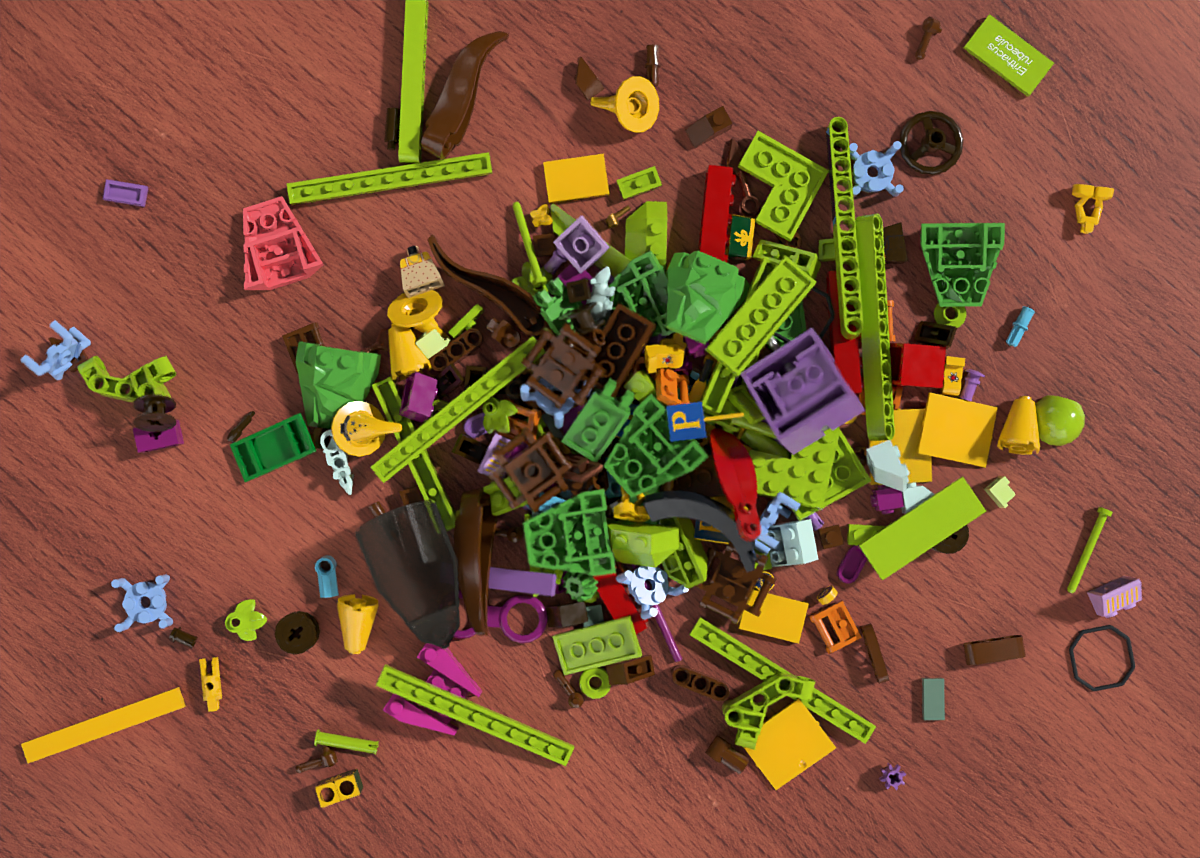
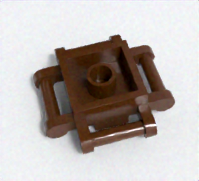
[521,324,606,410]
[488,427,573,513]
[695,541,776,625]

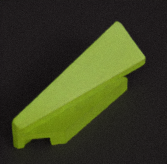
[550,203,631,278]

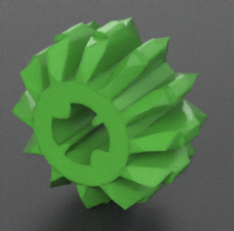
[563,571,598,602]

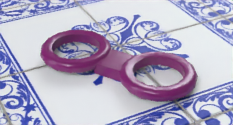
[438,590,548,644]

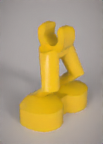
[1071,184,1114,234]
[613,485,650,523]

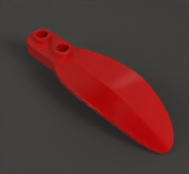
[709,428,761,541]

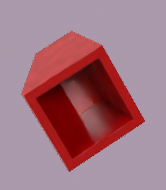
[890,343,946,388]

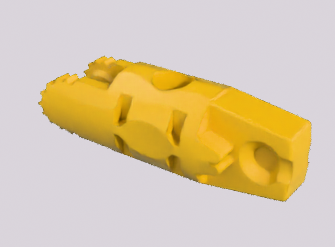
[199,657,222,712]

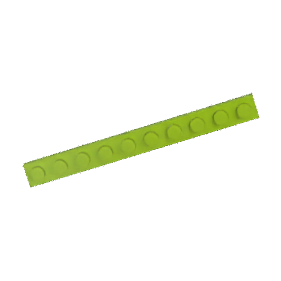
[287,152,493,205]
[371,336,546,483]
[689,617,876,744]
[376,665,575,766]

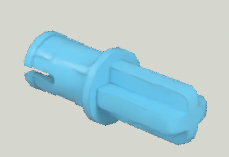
[1006,306,1035,347]

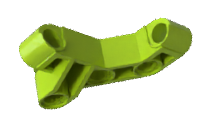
[77,355,176,407]
[722,672,816,750]

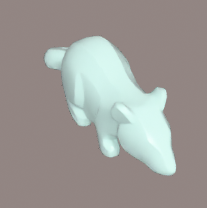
[586,266,615,331]
[320,429,354,495]

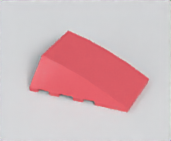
[243,196,324,290]

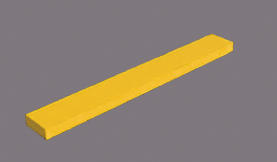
[21,687,186,763]

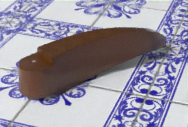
[421,31,509,160]
[428,235,548,338]
[454,487,498,636]

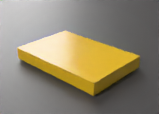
[543,154,609,204]
[738,590,809,644]

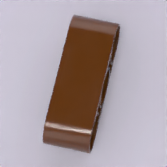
[430,329,484,372]
[963,635,1026,665]
[671,664,730,701]

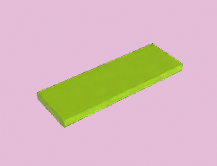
[705,255,817,377]
[858,477,986,580]

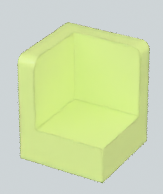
[415,329,450,359]
[984,476,1015,508]

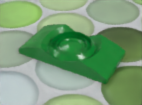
[230,413,316,482]

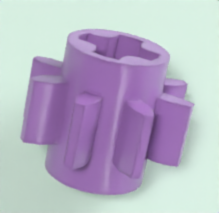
[879,763,906,790]

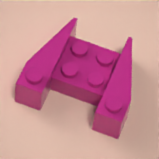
[383,637,482,735]

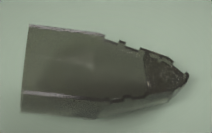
[355,499,460,649]

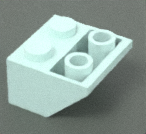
[866,440,909,492]
[768,519,819,567]

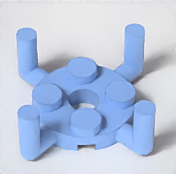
[849,141,904,198]
[21,321,91,380]
[521,378,592,428]
[753,492,800,555]
[616,566,689,620]
[111,574,173,632]

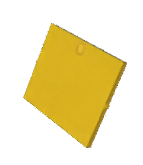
[917,393,998,468]
[869,408,932,485]
[744,698,836,790]

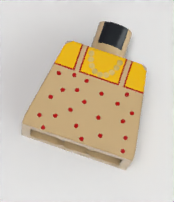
[400,246,445,298]

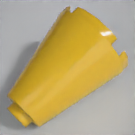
[388,324,432,381]
[997,396,1040,455]
[337,594,379,654]

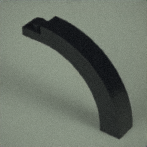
[644,491,757,572]

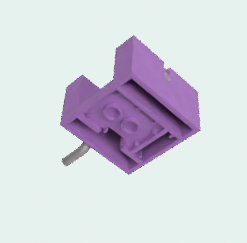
[741,328,865,455]

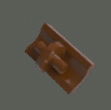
[486,318,521,349]

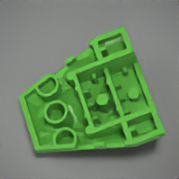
[920,223,1005,307]
[601,251,674,337]
[666,251,750,344]
[296,341,382,429]
[604,394,708,498]
[523,489,616,576]

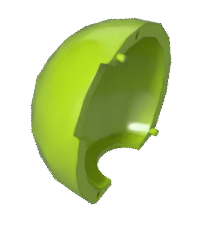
[1035,395,1085,446]

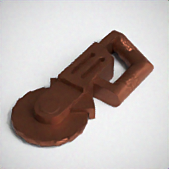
[551,452,604,483]

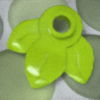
[512,262,553,296]
[483,397,518,434]
[225,599,267,641]

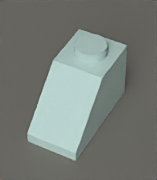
[901,482,934,513]

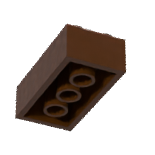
[582,304,658,397]

